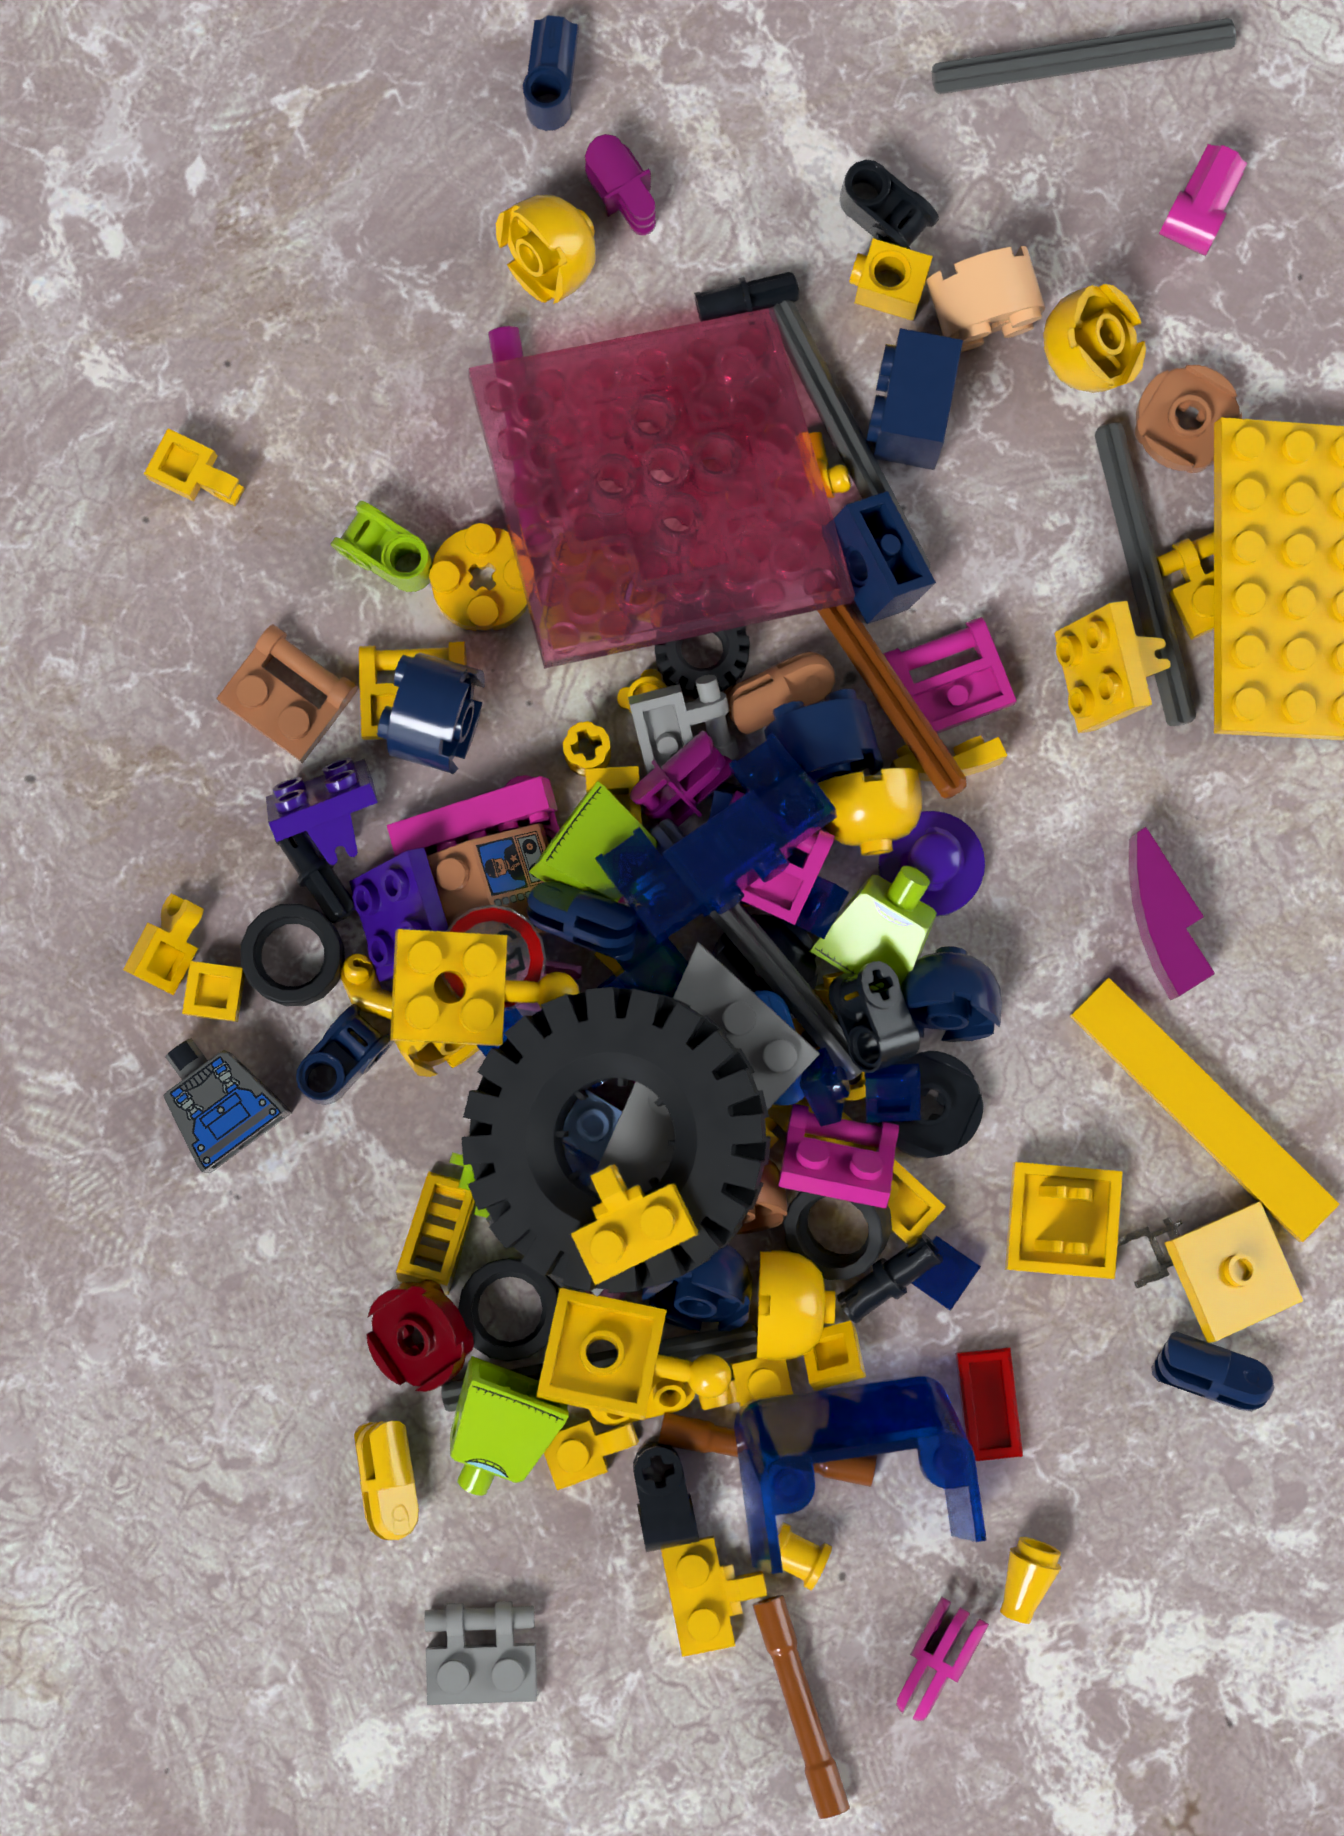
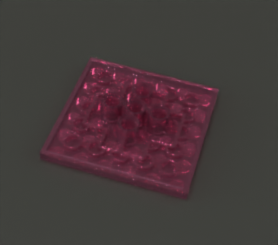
[468,308,855,669]

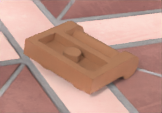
[216,624,358,764]

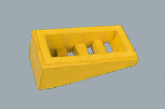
[396,1171,475,1295]

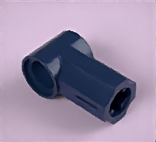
[523,15,579,131]

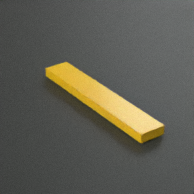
[1069,977,1340,1242]

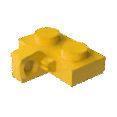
[571,1165,699,1285]
[661,1535,767,1657]

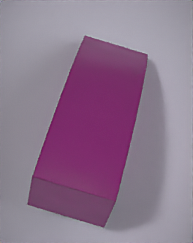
[1128,827,1215,1001]

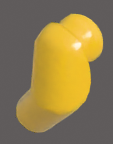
[796,432,851,498]
[340,953,393,1019]

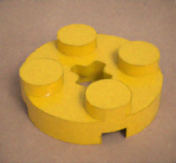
[429,523,535,631]

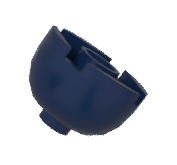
[900,946,1002,1042]
[642,1244,752,1331]

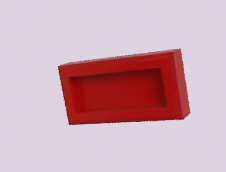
[955,1347,1023,1462]

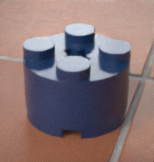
[377,652,485,774]
[764,689,884,798]

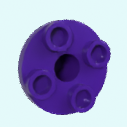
[878,811,985,917]

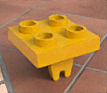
[1054,601,1171,733]
[1005,1162,1123,1279]

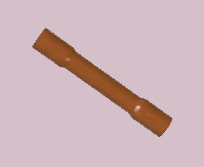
[658,1413,877,1487]
[752,1595,850,1819]

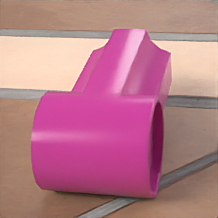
[1159,144,1247,256]

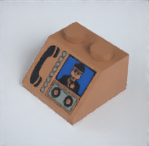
[427,823,550,949]

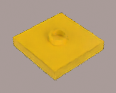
[1164,1201,1303,1343]

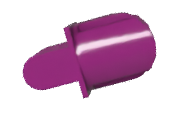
[585,134,656,236]
[630,731,737,827]

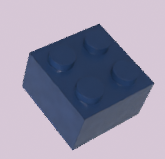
[866,328,963,470]

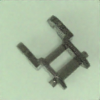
[1117,1217,1183,1289]

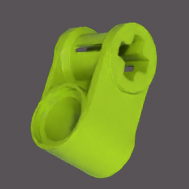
[331,500,433,592]

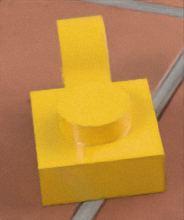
[144,428,245,506]
[123,893,204,996]
[698,1358,796,1418]
[544,1419,639,1491]

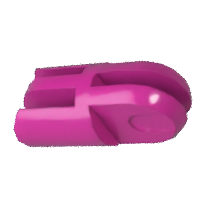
[896,1596,989,1721]

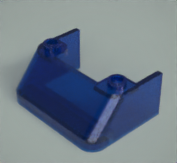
[734,1376,987,1574]

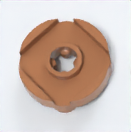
[1135,365,1242,473]

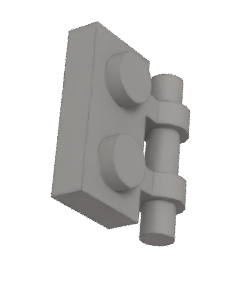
[628,675,739,791]
[425,1601,537,1705]

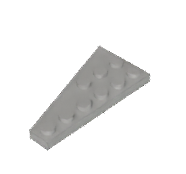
[589,943,820,1296]

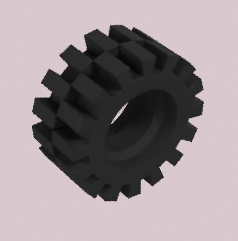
[655,598,750,699]

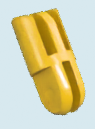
[354,1421,419,1540]

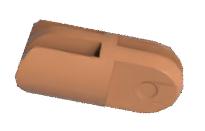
[723,651,835,734]

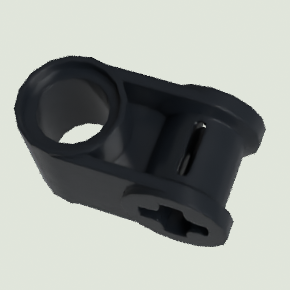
[839,160,939,250]
[829,961,920,1073]
[633,1442,700,1552]

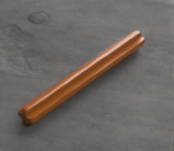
[811,581,967,799]

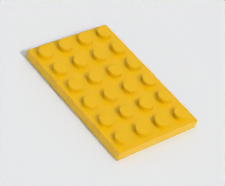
[1214,417,1344,740]

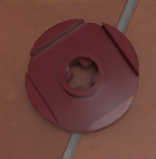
[366,1279,474,1392]

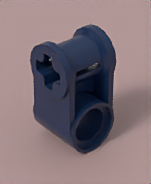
[296,1004,394,1105]

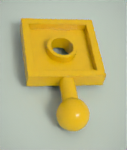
[390,929,579,1046]
[537,1288,731,1420]

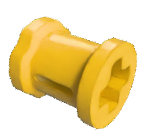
[563,721,612,777]
[762,1522,832,1591]

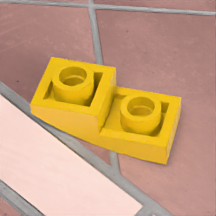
[890,735,1008,781]

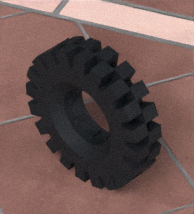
[461,987,771,1293]

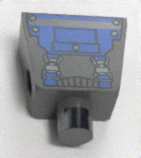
[163,1038,292,1174]

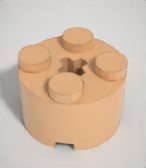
[926,246,1046,352]

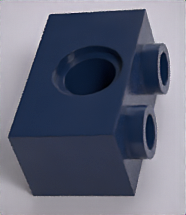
[820,491,936,624]

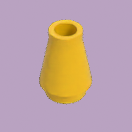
[1000,1537,1062,1624]

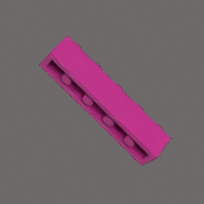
[387,776,558,857]

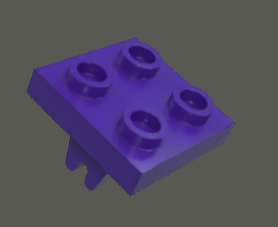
[266,758,378,865]
[349,848,450,982]

